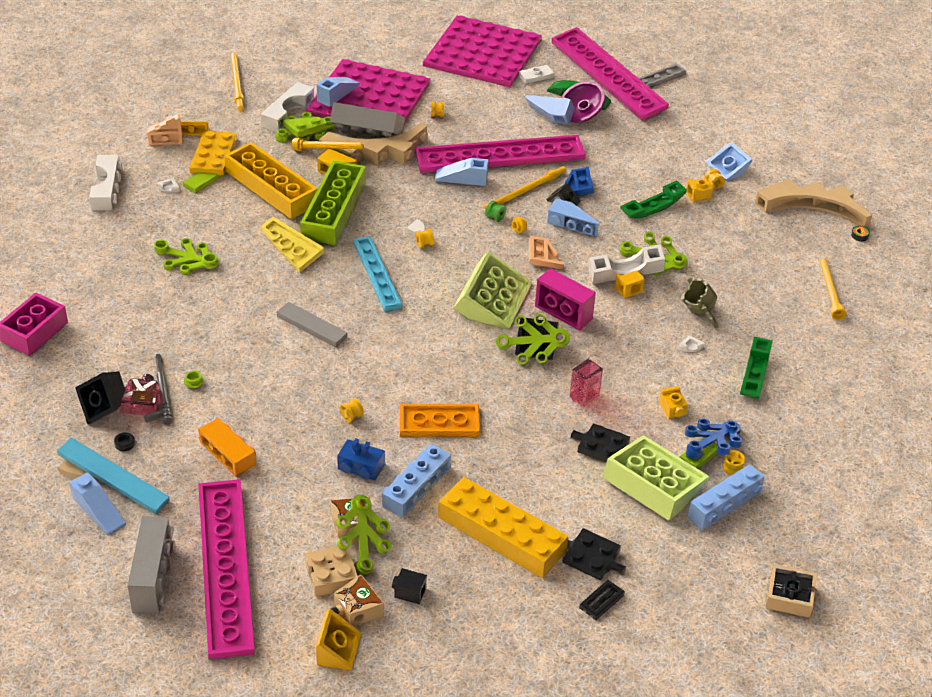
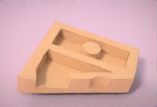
[147,115,183,145]
[529,236,564,269]

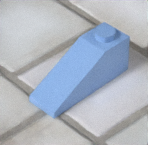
[69,472,126,535]

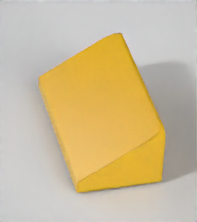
[181,121,210,136]

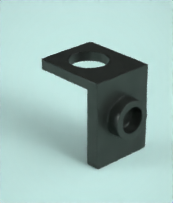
[546,183,581,206]

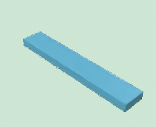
[353,236,402,312]
[57,437,170,514]

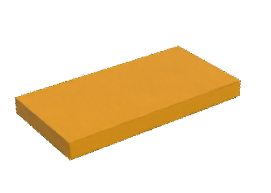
[400,404,480,437]

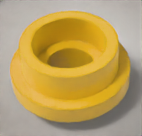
[512,216,527,234]

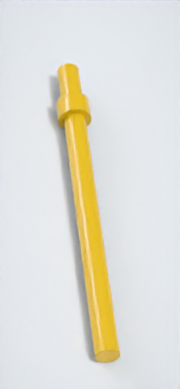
[231,53,244,111]
[484,166,567,210]

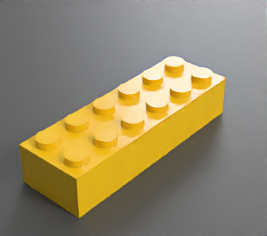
[224,142,318,220]
[438,477,568,578]

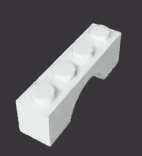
[260,82,314,132]
[89,155,122,210]
[589,244,665,285]

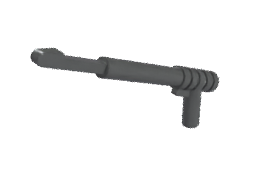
[144,354,173,425]

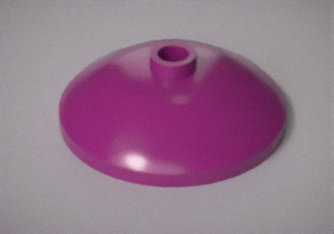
[561,81,606,123]

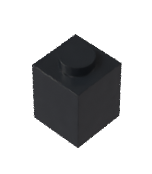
[392,568,427,605]

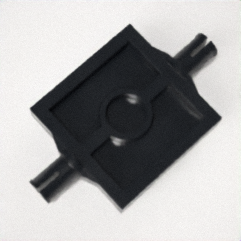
[571,423,630,463]
[562,528,626,581]

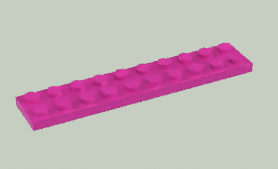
[552,27,669,121]
[415,135,586,173]
[198,479,255,660]

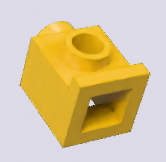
[686,178,714,202]
[614,270,645,298]
[659,386,688,419]

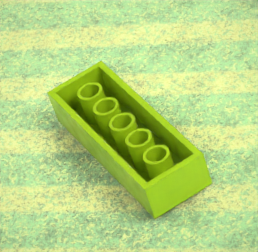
[300,160,366,246]

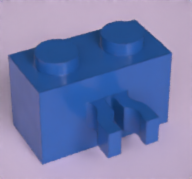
[337,438,385,481]

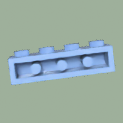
[381,444,451,518]
[688,464,765,530]

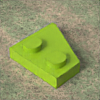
[283,117,327,138]

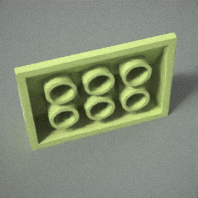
[453,251,532,329]
[602,435,709,520]

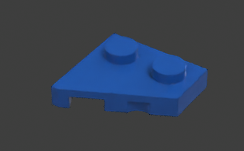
[565,167,594,196]

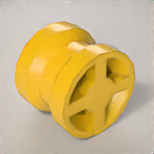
[431,101,444,118]
[704,168,725,190]
[415,228,434,248]
[340,398,364,423]
[723,451,745,475]

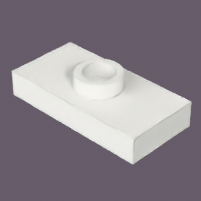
[519,65,554,84]

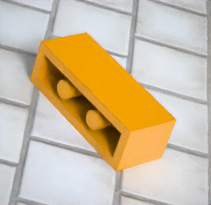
[198,418,256,477]

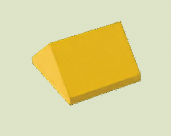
[316,608,361,670]

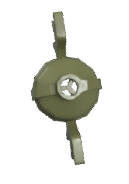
[681,278,719,328]

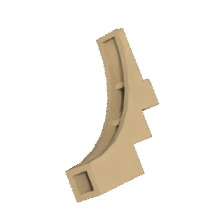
[319,123,428,166]
[755,179,872,228]

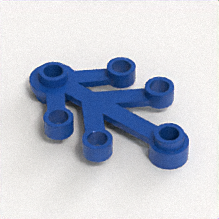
[685,419,743,459]

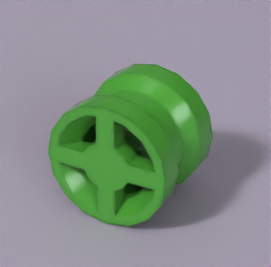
[485,201,507,222]

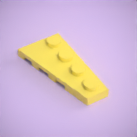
[261,217,325,273]

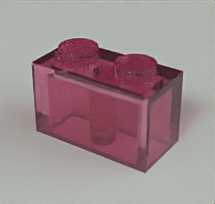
[569,358,603,407]

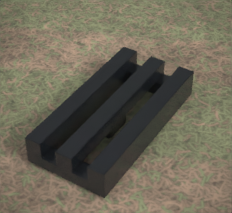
[579,580,625,620]

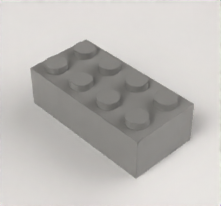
[330,102,405,138]
[127,516,175,614]

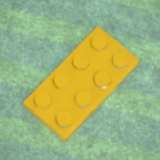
[189,130,237,175]

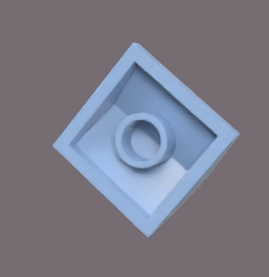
[706,142,752,181]

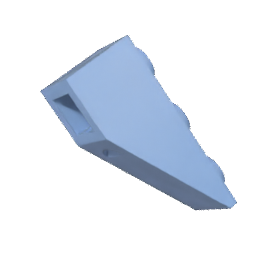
[317,77,360,107]
[525,95,575,125]
[435,158,488,186]
[547,198,599,237]

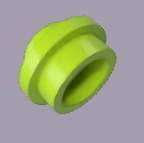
[184,370,204,388]

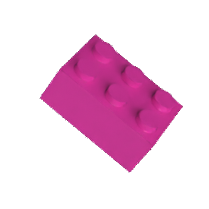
[535,268,596,331]
[0,293,68,356]

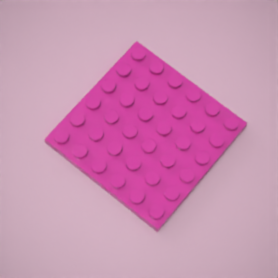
[423,15,542,88]
[306,59,431,124]

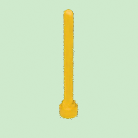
[292,138,364,151]
[820,259,846,319]

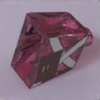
[119,374,160,416]

